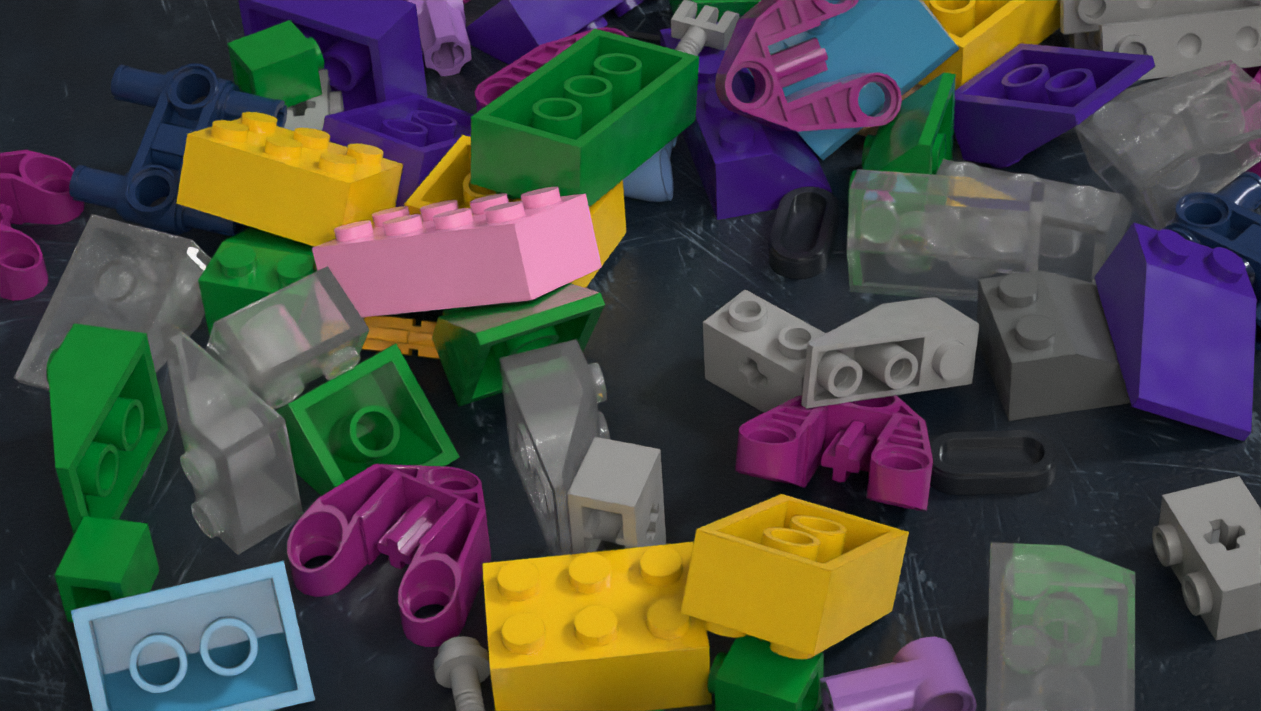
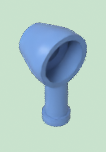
[623,136,678,202]

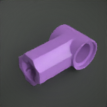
[405,0,472,76]
[820,637,977,711]

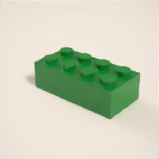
[471,29,699,207]

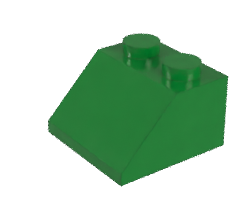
[848,73,956,241]
[265,344,460,496]

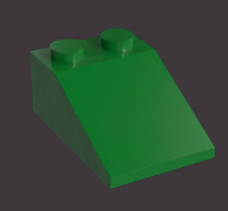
[198,227,330,356]
[432,283,605,407]
[46,323,168,534]

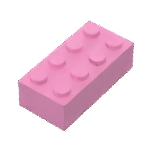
[312,187,602,321]

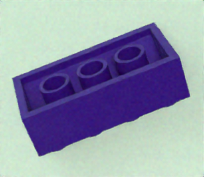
[466,0,645,65]
[660,22,832,220]

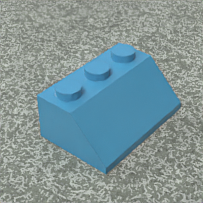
[746,0,960,160]
[71,561,315,711]

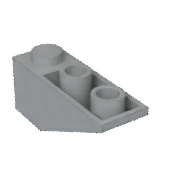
[801,297,979,409]

